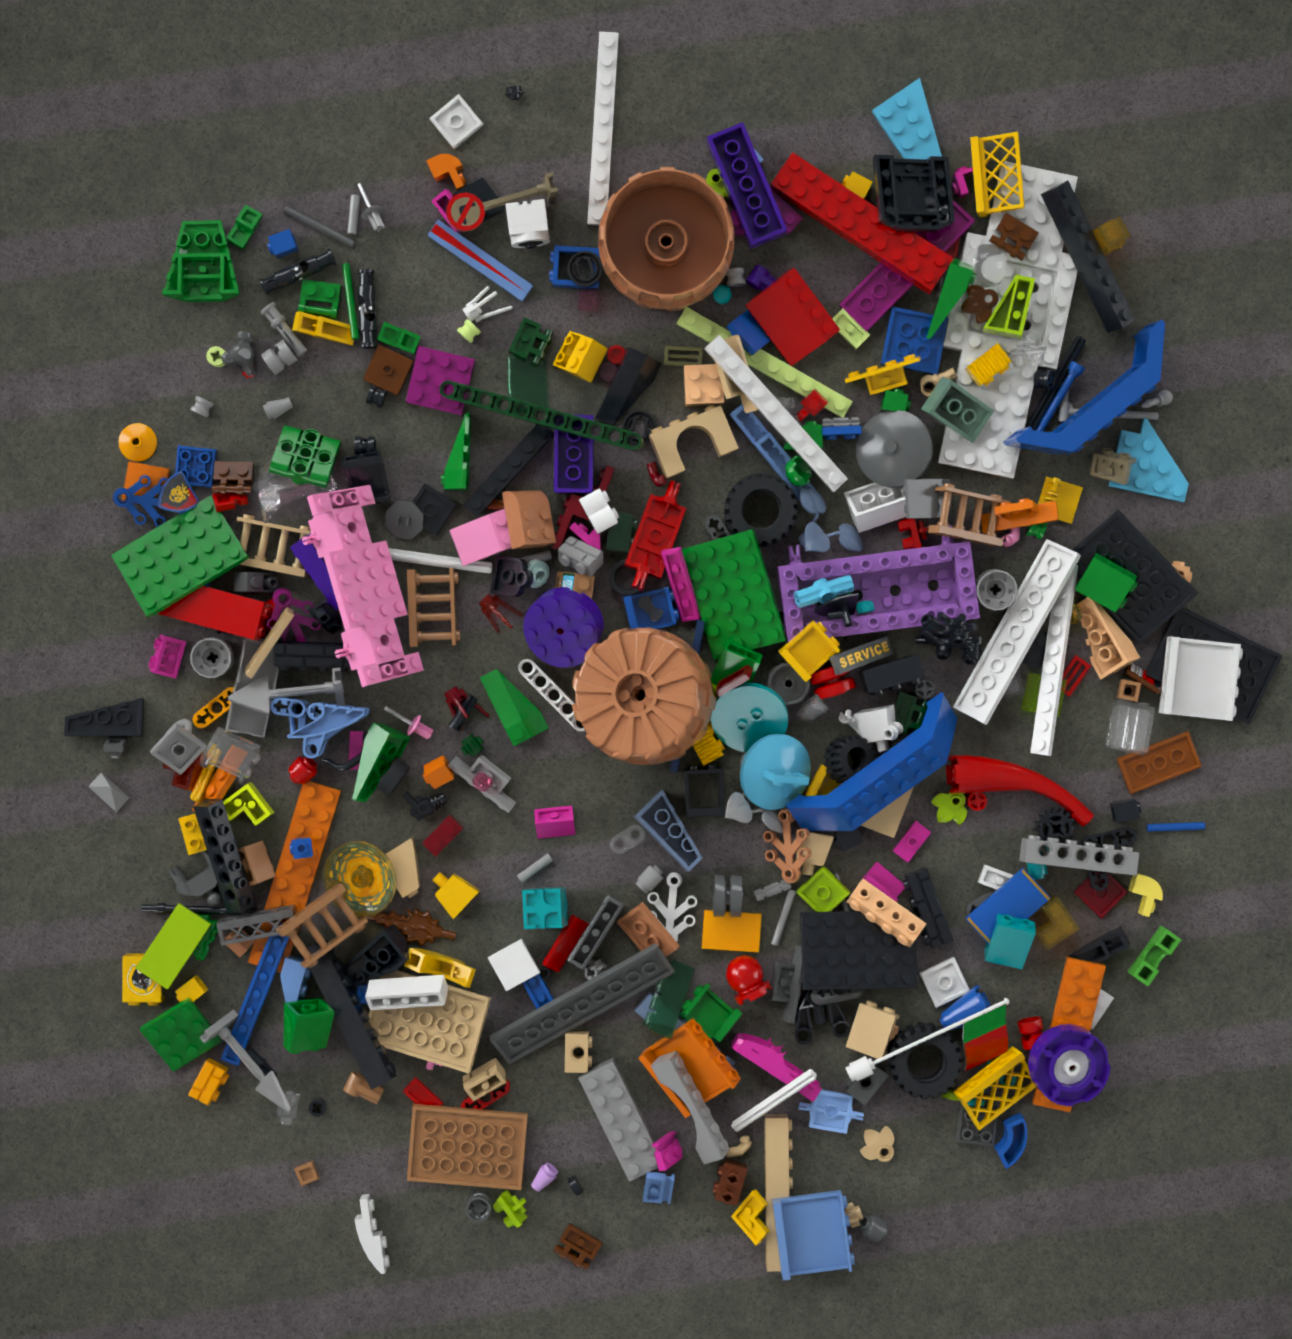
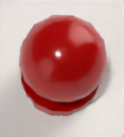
[726,955,772,1005]

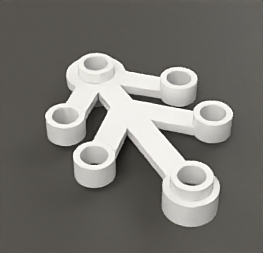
[648,872,697,942]

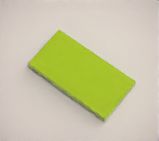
[135,903,211,990]

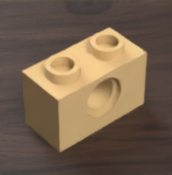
[565,1031,592,1073]

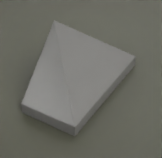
[88,772,130,812]

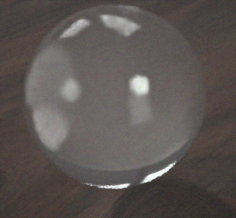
[964,244,1008,288]

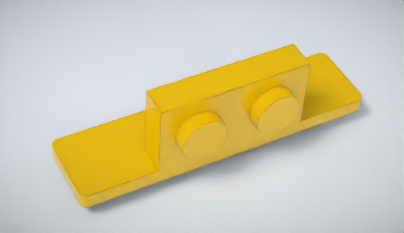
[844,354,921,395]

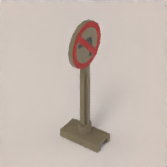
[446,172,558,232]

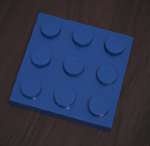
[880,307,949,375]

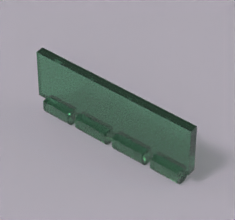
[643,960,694,1039]

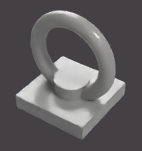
[150,719,207,775]

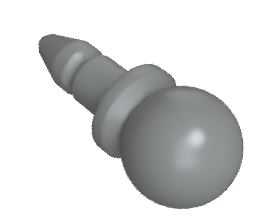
[1141,390,1173,408]

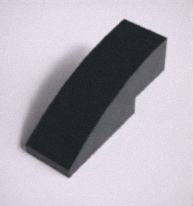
[1068,926,1130,963]

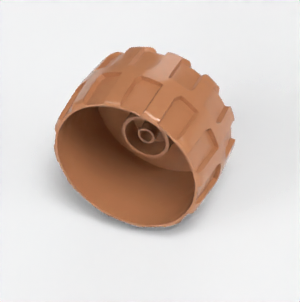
[598,167,735,312]
[572,627,716,765]

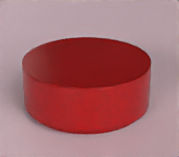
[607,345,625,365]

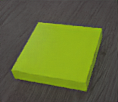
[796,866,850,912]

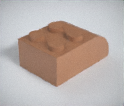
[502,490,556,549]

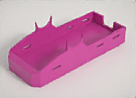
[731,1033,822,1102]

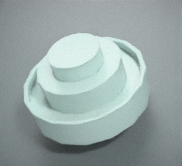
[527,559,549,588]

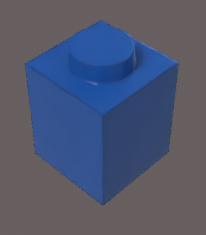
[267,229,299,258]

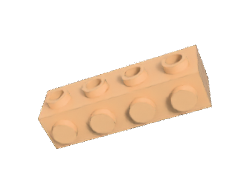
[847,879,926,947]

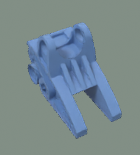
[270,697,370,759]

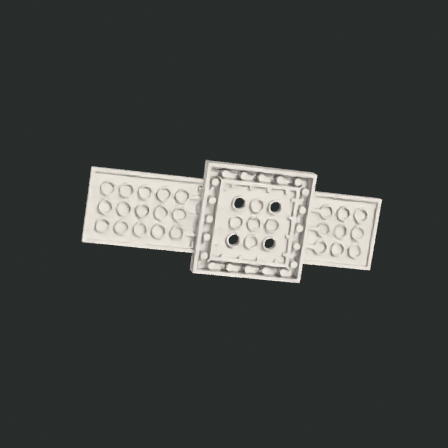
[938,161,1078,479]

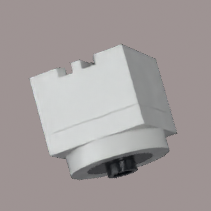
[506,199,550,249]

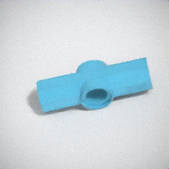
[794,575,854,608]

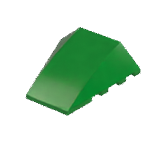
[162,220,240,302]

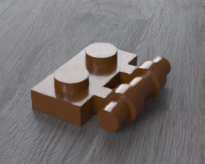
[989,213,1039,261]
[212,461,254,495]
[553,1222,602,1270]

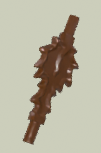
[362,908,457,947]

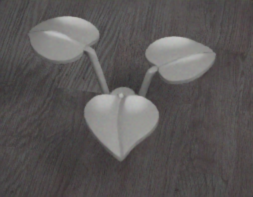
[725,752,783,833]

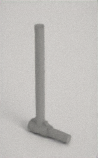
[1058,383,1159,422]

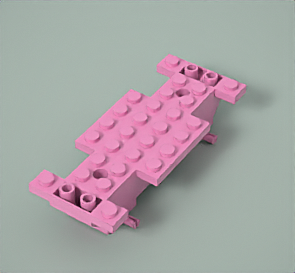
[302,485,424,687]

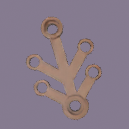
[763,808,812,883]

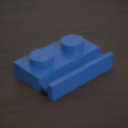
[822,426,862,440]

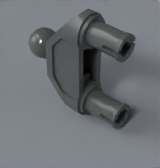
[168,850,222,906]

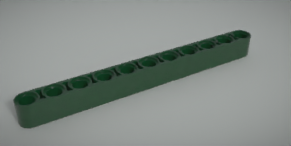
[440,381,644,452]

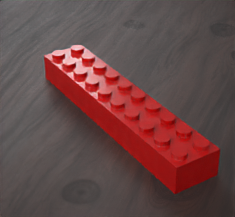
[771,152,954,295]

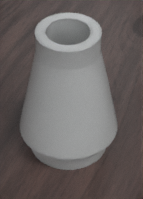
[263,397,293,420]

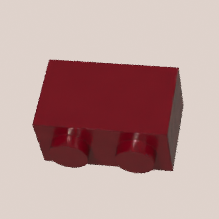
[422,814,464,857]

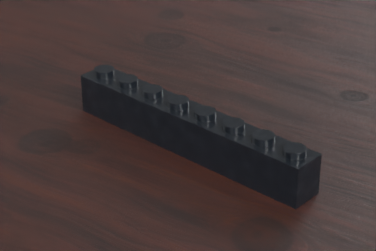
[1041,180,1135,333]
[307,939,397,1090]

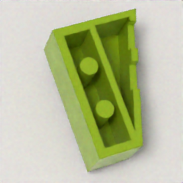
[983,275,1035,340]

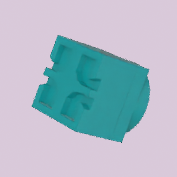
[522,887,568,929]

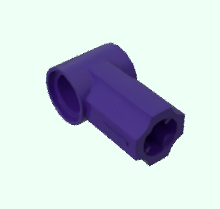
[745,264,776,290]

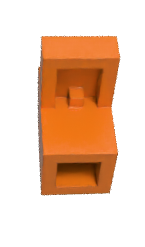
[426,154,466,191]

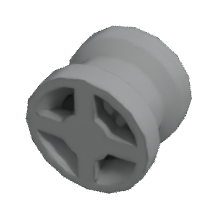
[726,268,746,287]
[190,396,214,418]

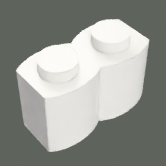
[579,488,620,534]

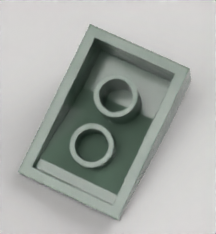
[921,377,994,443]

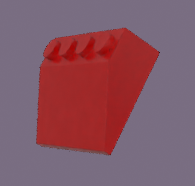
[745,268,840,366]

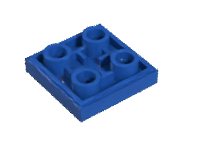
[727,310,771,355]
[175,445,217,488]

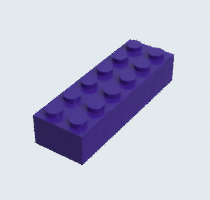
[706,122,787,249]

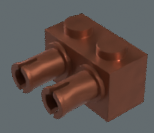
[712,1159,748,1206]

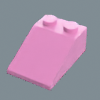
[449,509,512,566]

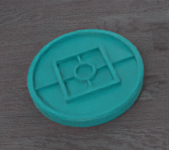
[711,683,788,752]

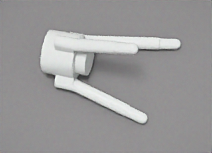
[463,286,513,322]

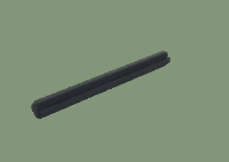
[1025,336,1086,431]

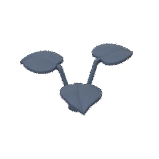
[798,486,863,552]

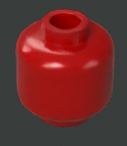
[288,756,317,785]

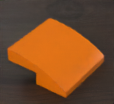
[122,461,170,500]

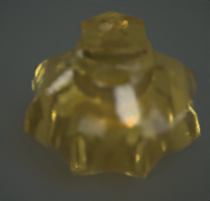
[1070,603,1082,625]

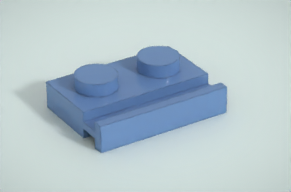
[643,1172,674,1204]

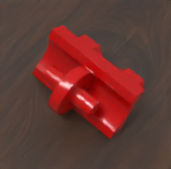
[897,517,929,549]

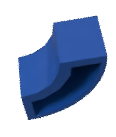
[994,1113,1027,1169]

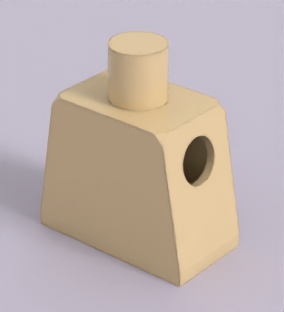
[796,829,834,876]

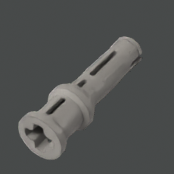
[260,302,308,357]

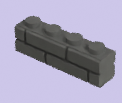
[567,893,624,970]

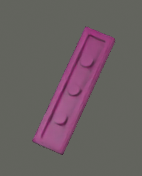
[661,547,701,622]

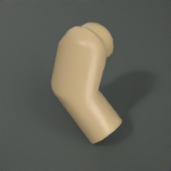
[726,1135,752,1158]

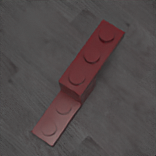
[552,466,615,550]

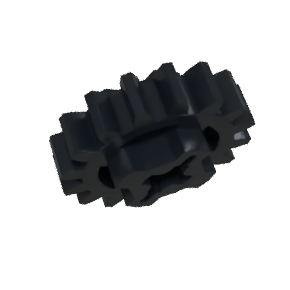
[1033,807,1077,843]

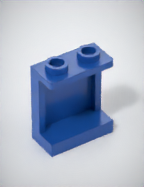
[623,587,680,629]

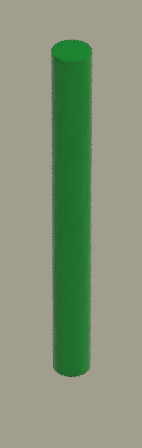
[342,263,359,340]

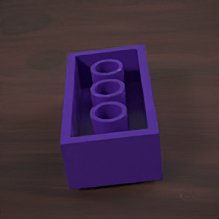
[554,415,594,494]

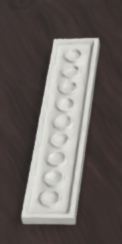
[953,539,1081,725]

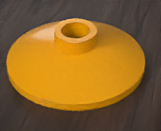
[119,423,157,462]

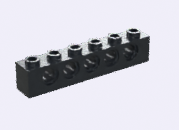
[193,799,256,914]

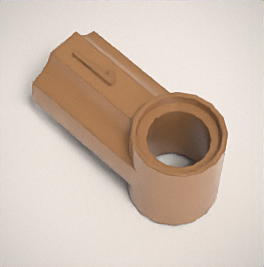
[343,1071,385,1104]

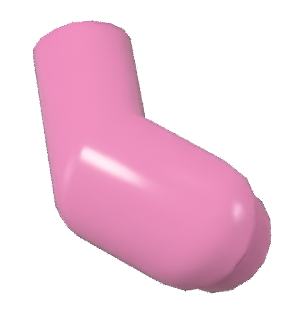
[1002,527,1020,547]

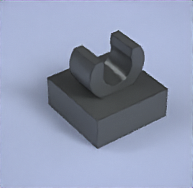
[104,737,128,759]

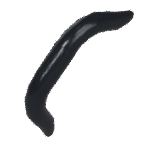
[322,730,368,771]

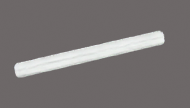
[389,548,492,573]
[731,1069,817,1132]

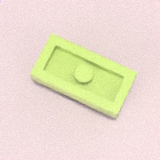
[833,308,870,349]

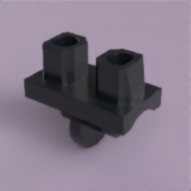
[308,599,343,634]

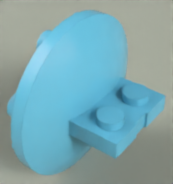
[740,734,811,810]

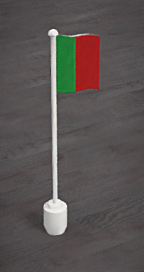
[845,998,1009,1082]

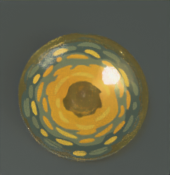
[323,841,397,917]

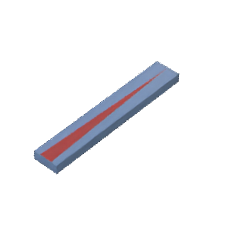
[427,220,533,302]

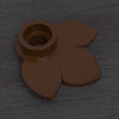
[961,285,999,324]

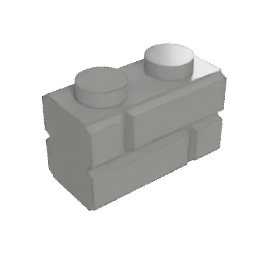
[558,536,603,577]

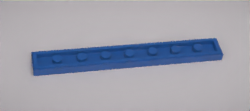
[221,920,289,1066]

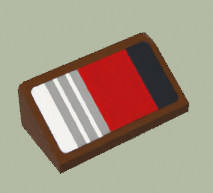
[1123,663,1162,694]

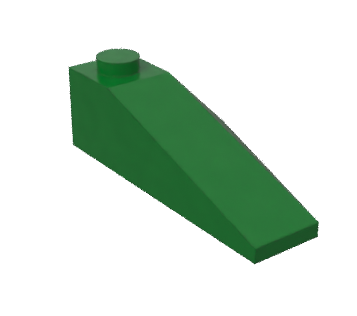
[927,258,977,339]

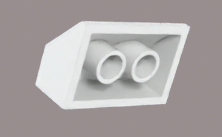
[844,482,907,533]

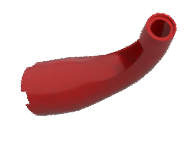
[946,755,1094,827]

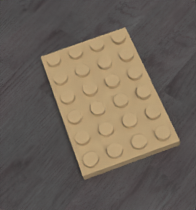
[369,970,491,1073]

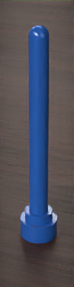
[1036,361,1085,432]

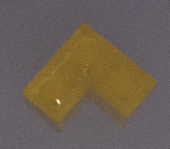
[1093,216,1131,256]
[1035,895,1079,950]

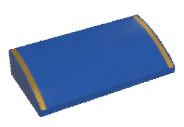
[966,868,1051,944]

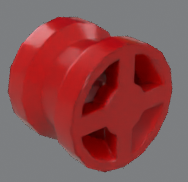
[966,792,987,811]

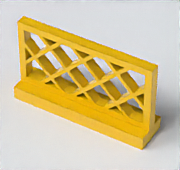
[970,132,1025,218]
[953,1046,1036,1131]

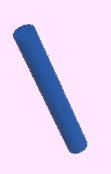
[1146,822,1205,832]

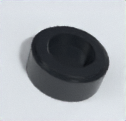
[568,1175,584,1196]

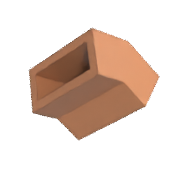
[225,927,255,957]

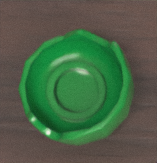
[785,455,812,486]

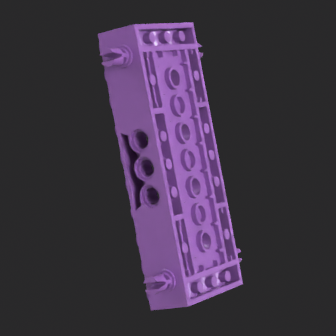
[776,525,980,643]

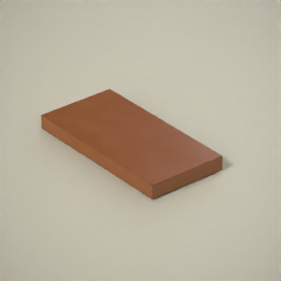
[1116,731,1202,794]

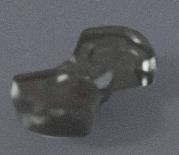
[638,596,663,622]

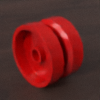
[810,666,857,700]

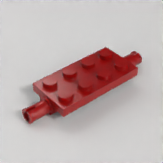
[624,481,686,591]

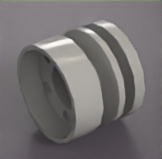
[975,569,1018,610]
[190,637,235,678]

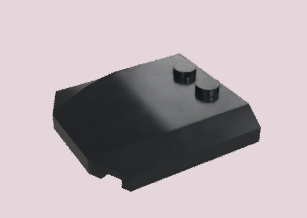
[873,155,955,232]

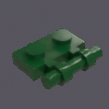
[508,317,553,366]
[894,691,928,734]

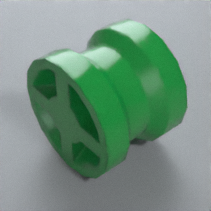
[1026,523,1047,540]

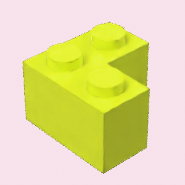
[223,782,275,826]

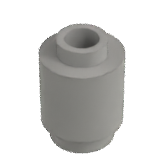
[636,865,663,894]

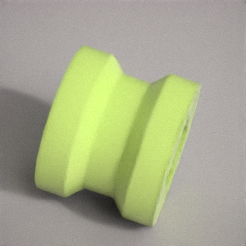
[457,319,481,343]
[206,346,226,367]

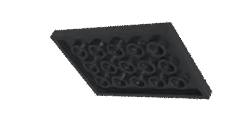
[1072,509,1199,644]
[1145,608,1283,725]
[800,911,918,990]

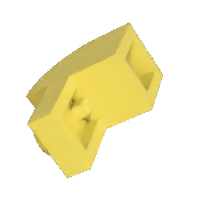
[1128,873,1163,917]

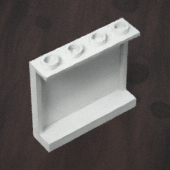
[1159,637,1243,721]

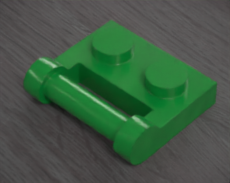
[298,280,342,319]

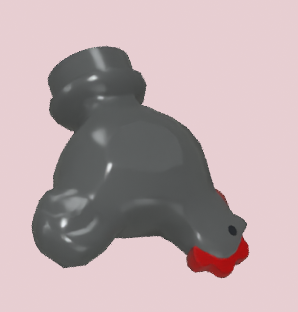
[221,331,256,379]

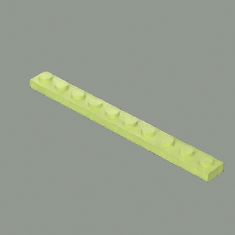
[677,307,853,418]

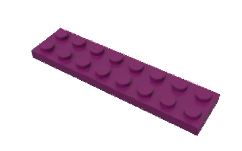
[839,200,975,332]

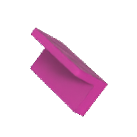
[534,806,575,839]
[862,862,904,902]

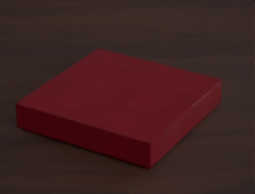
[1074,871,1128,919]

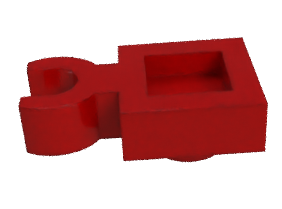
[212,493,248,512]

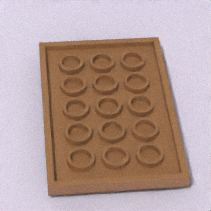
[407,1104,528,1190]

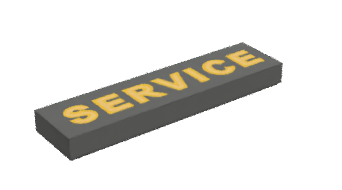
[829,636,893,675]

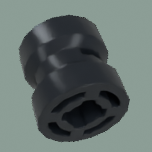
[354,436,376,455]

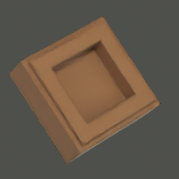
[294,1160,320,1186]

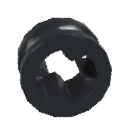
[309,1098,327,1117]

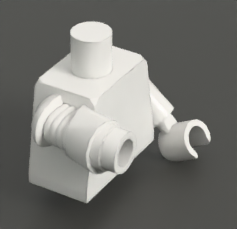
[839,704,903,752]

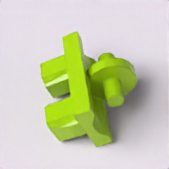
[493,1189,527,1228]

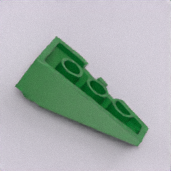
[441,413,471,491]
[480,669,549,746]
[353,722,411,802]

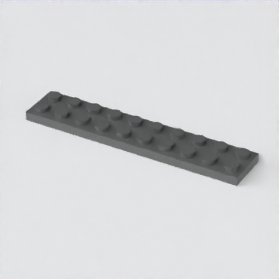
[489,943,675,1064]

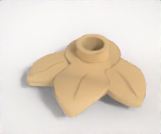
[860,1126,895,1162]

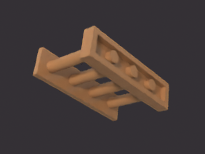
[928,483,1009,547]
[407,568,461,647]
[275,883,368,968]

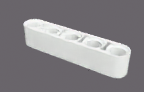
[518,659,585,731]

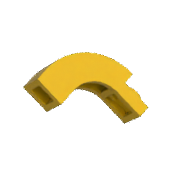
[404,948,476,988]

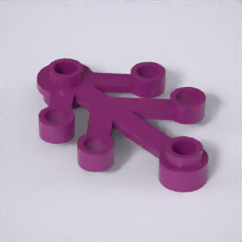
[266,588,321,642]

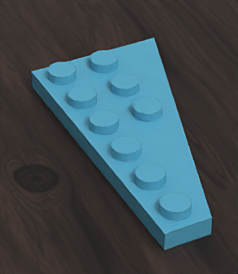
[872,78,953,195]

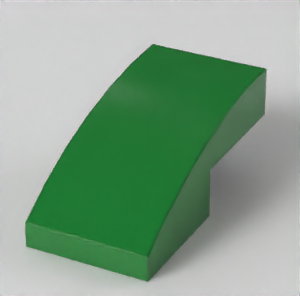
[226,204,263,250]
[376,322,421,354]

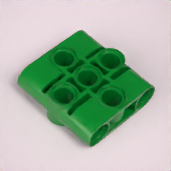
[269,425,341,488]

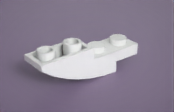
[355,1194,390,1274]

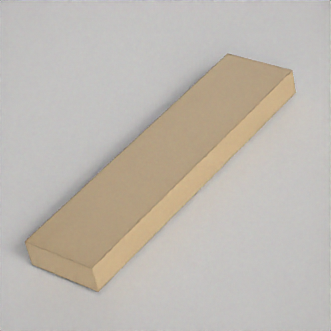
[245,607,294,679]

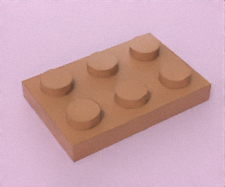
[616,902,679,957]

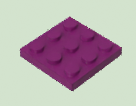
[405,346,475,416]

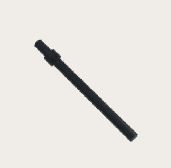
[141,903,258,915]

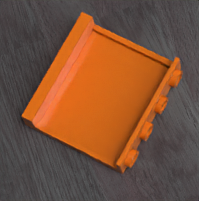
[638,1018,741,1118]

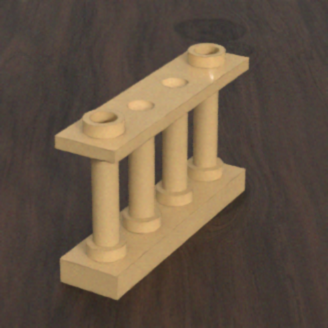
[237,514,311,578]

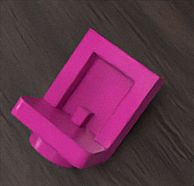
[951,166,973,199]

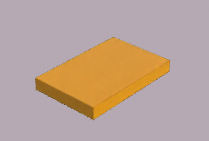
[701,910,762,952]

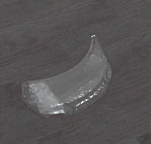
[258,470,338,523]

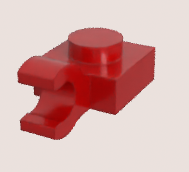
[795,389,828,422]

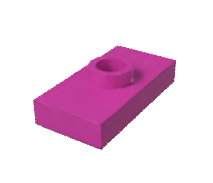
[892,820,931,862]

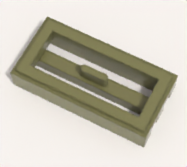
[664,346,703,367]

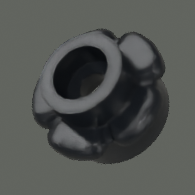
[505,86,524,100]

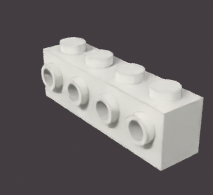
[365,975,448,1010]

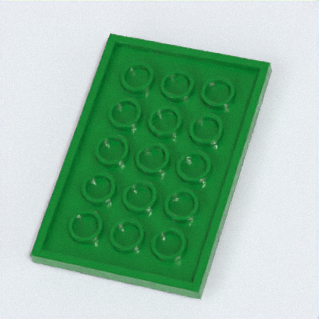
[111,495,249,619]
[682,529,787,660]

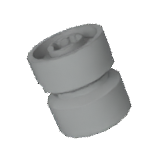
[261,339,298,375]

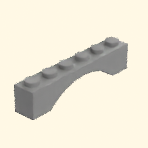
[651,1051,729,1164]

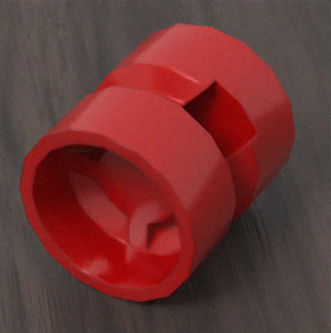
[1017,1016,1044,1050]

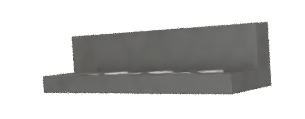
[216,904,298,946]

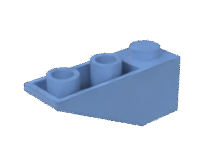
[280,954,312,1002]

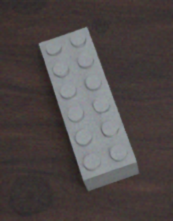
[578,1057,658,1182]

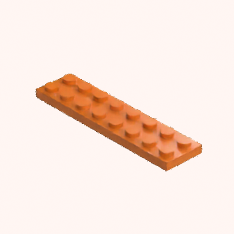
[1032,957,1106,1112]

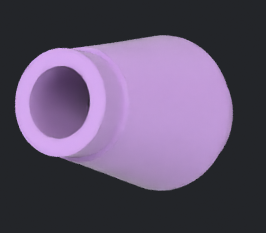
[531,1163,558,1192]

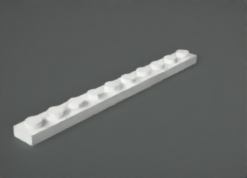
[587,31,619,226]
[704,335,848,492]
[1030,565,1078,756]

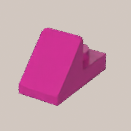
[570,522,601,550]

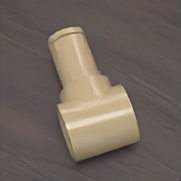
[920,367,958,396]

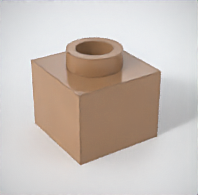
[1116,679,1142,702]

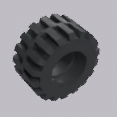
[824,736,877,784]

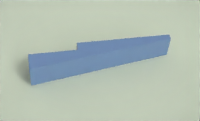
[728,403,815,502]

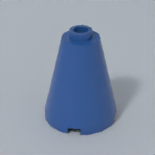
[940,985,991,1031]

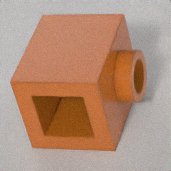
[423,755,454,789]

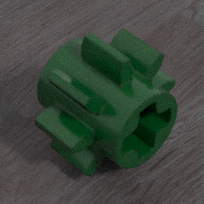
[460,734,484,757]

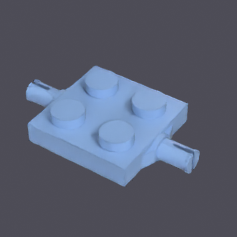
[798,1089,864,1134]

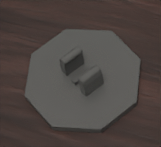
[385,500,424,540]

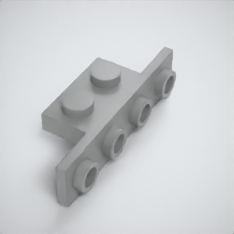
[448,755,516,813]

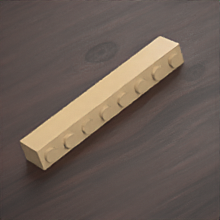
[764,1114,793,1272]

